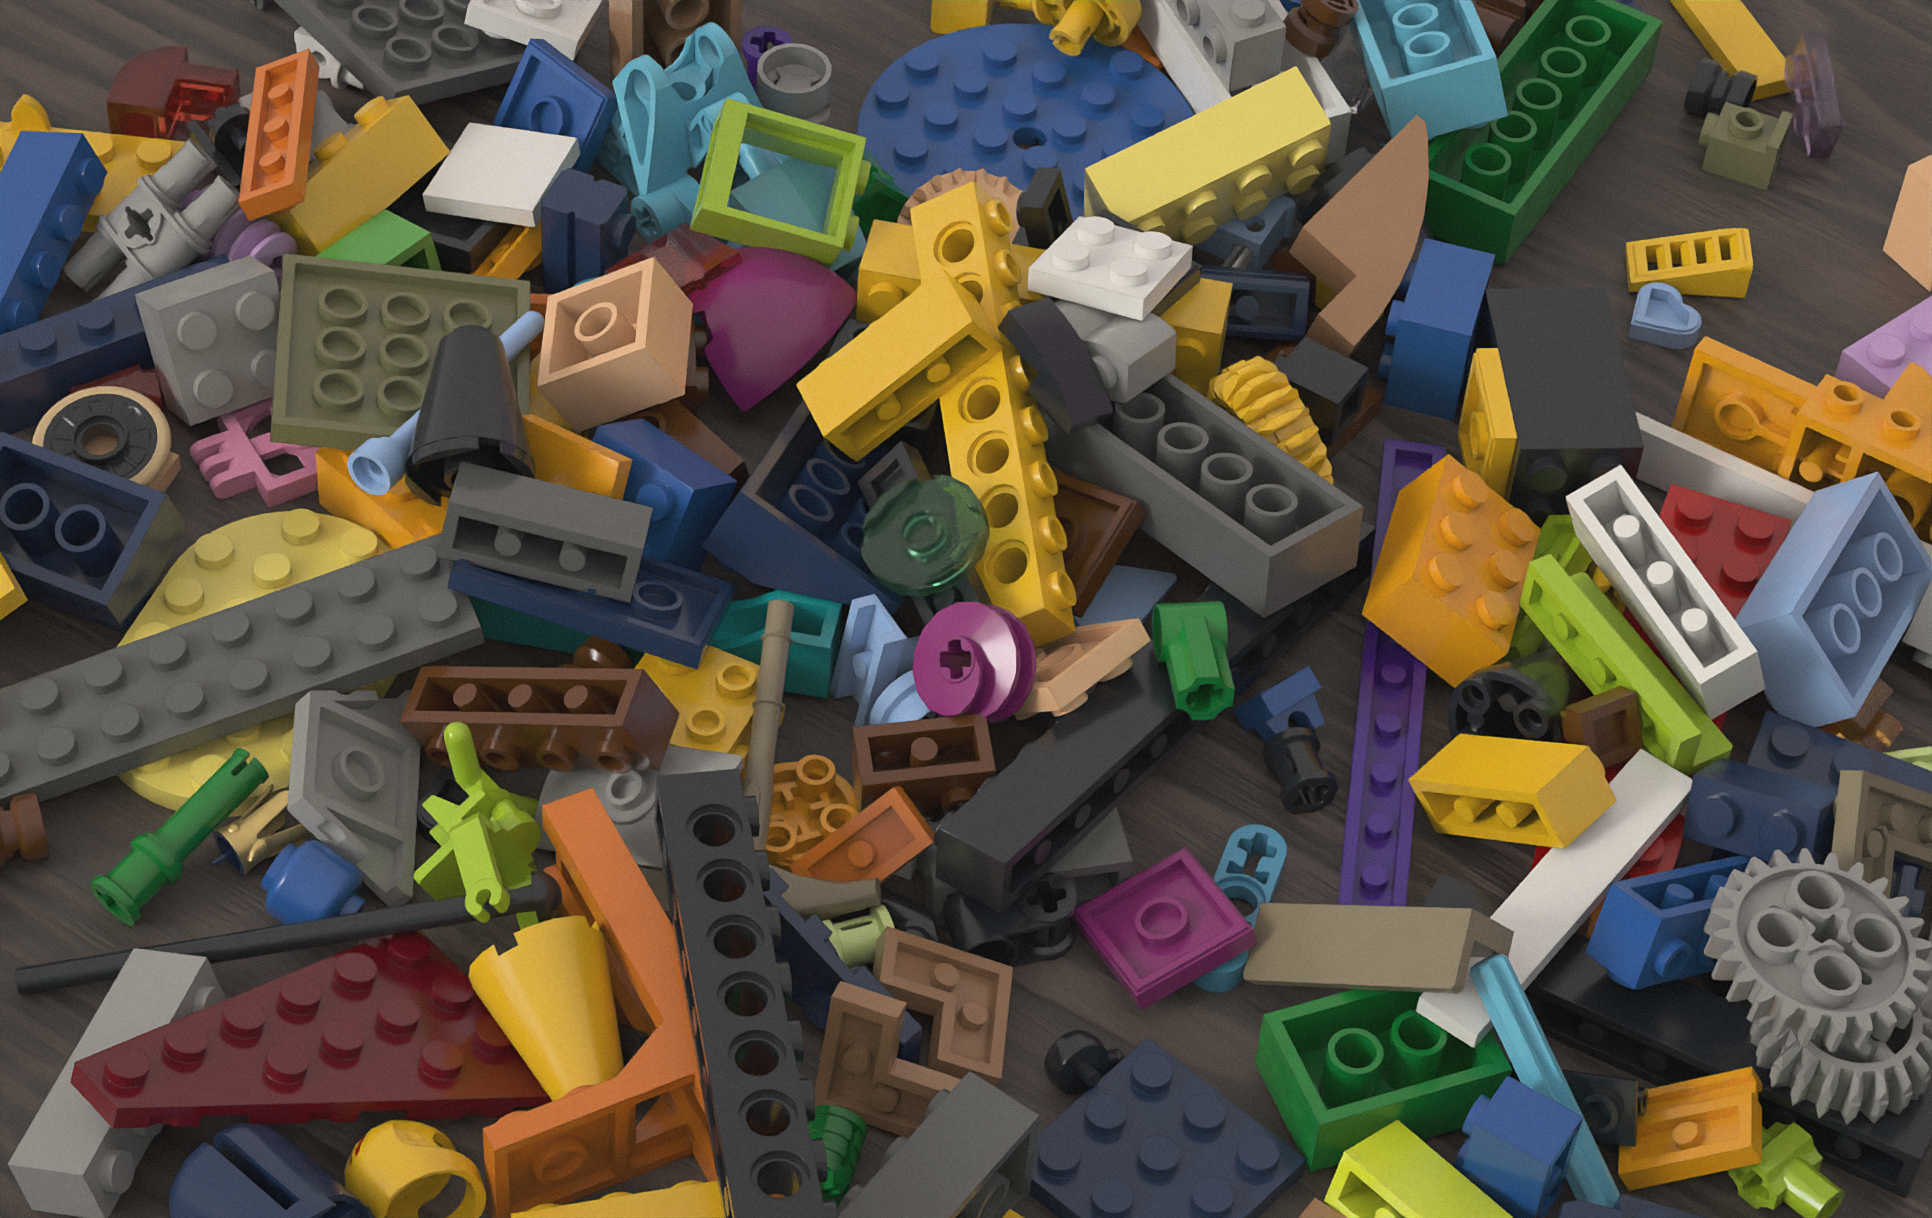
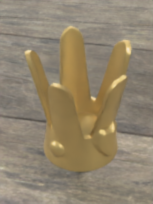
[211,784,311,876]

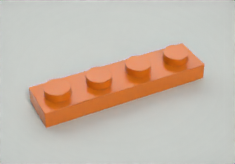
[238,49,320,221]

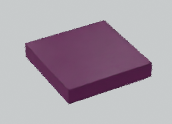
[1072,847,1257,1010]

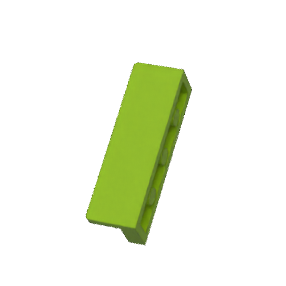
[1519,554,1733,776]

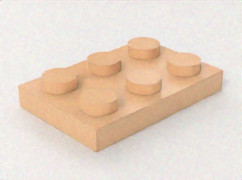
[1013,618,1151,720]

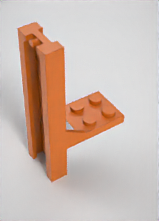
[483,788,785,1218]

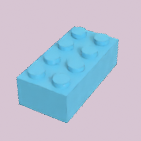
[1348,0,1508,141]

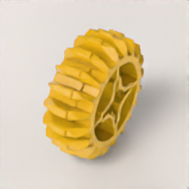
[1207,356,1334,485]

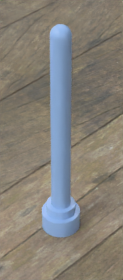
[347,311,545,496]

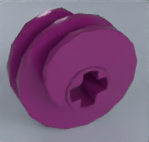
[913,602,1037,724]

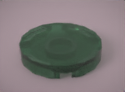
[860,475,990,596]

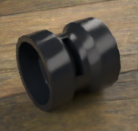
[1684,57,1758,115]

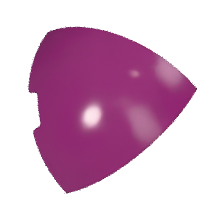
[688,247,857,413]

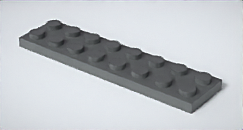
[0,533,485,811]

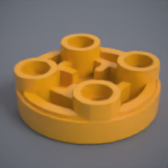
[741,754,858,874]

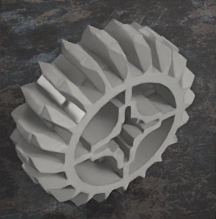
[1750,999,1932,1124]

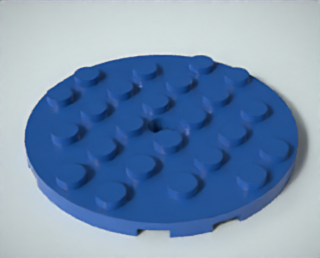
[857,23,1194,221]

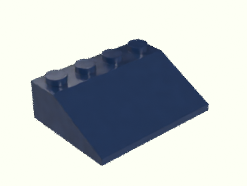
[701,399,956,615]

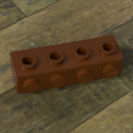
[399,666,680,774]

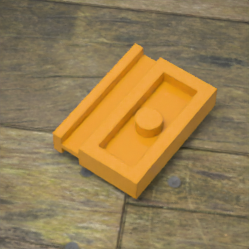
[1618,1066,1762,1191]

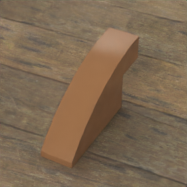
[1289,115,1429,358]

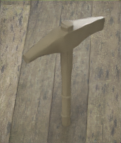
[638,600,881,921]

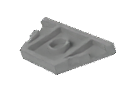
[287,690,421,907]

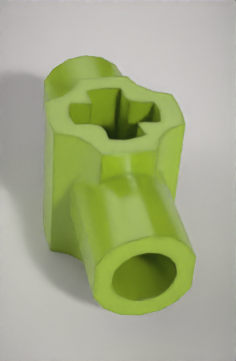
[1728,1122,1845,1218]

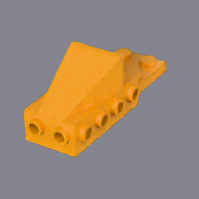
[1671,336,1932,545]

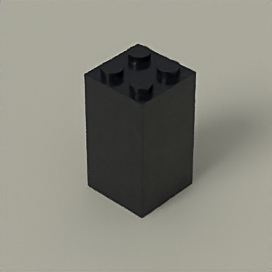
[1468,287,1644,529]

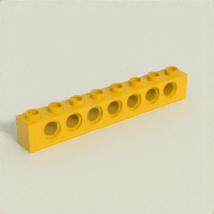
[910,180,1077,648]

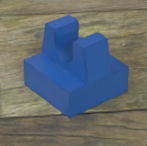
[1233,665,1325,742]

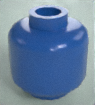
[260,840,367,924]

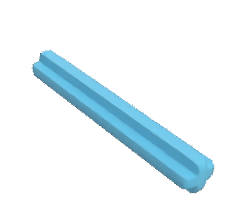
[1470,954,1620,1208]

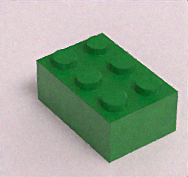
[1254,989,1512,1172]

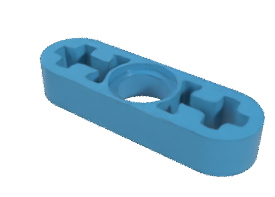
[1192,824,1287,993]

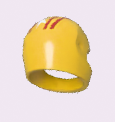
[344,1120,486,1218]

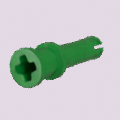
[89,748,269,926]

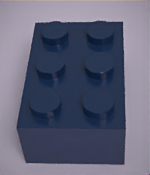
[0,431,187,635]

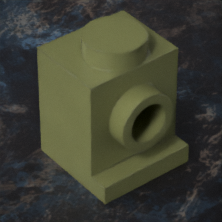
[1698,102,1793,191]

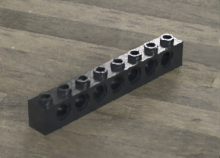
[654,768,838,1218]

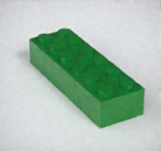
[1424,0,1663,266]

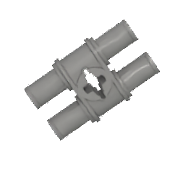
[62,139,241,302]

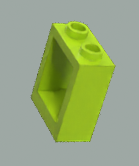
[690,98,871,268]

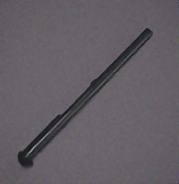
[15,871,562,995]

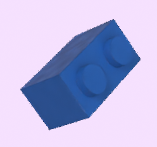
[1453,1076,1583,1218]

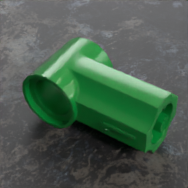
[1152,601,1235,720]

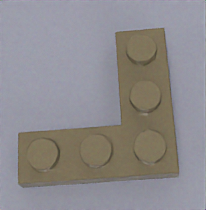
[1832,770,1932,899]

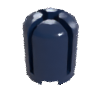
[169,1123,375,1218]

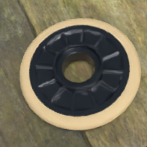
[32,386,171,486]

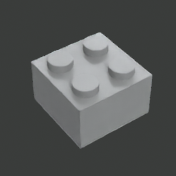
[135,255,281,426]

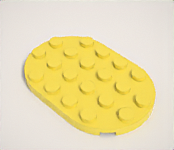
[116,509,398,817]

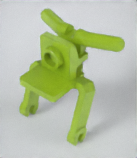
[413,721,555,930]

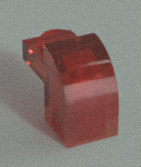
[106,46,241,140]

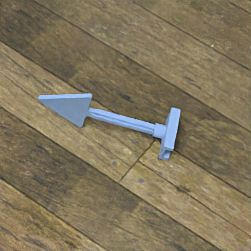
[830,565,1177,727]

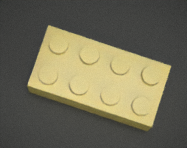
[1084,66,1331,245]

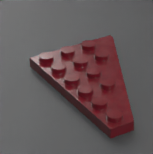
[70,930,552,1129]

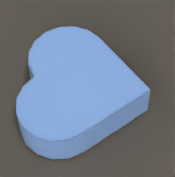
[1627,282,1702,349]

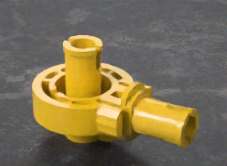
[996,0,1142,56]

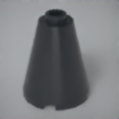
[405,325,535,507]

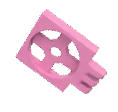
[189,397,322,508]

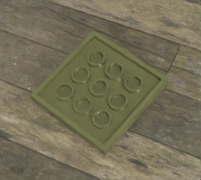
[270,253,530,451]

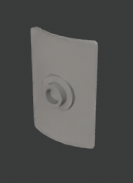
[534,745,744,869]

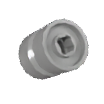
[756,43,832,127]

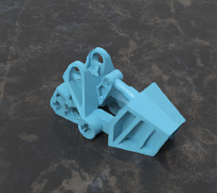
[595,22,867,284]

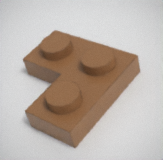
[872,926,1013,1087]
[814,981,962,1138]

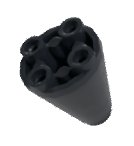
[1447,647,1593,744]

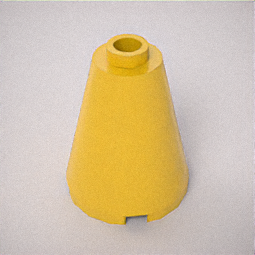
[468,915,624,1101]

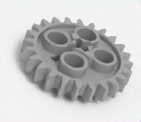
[1703,848,1932,1052]

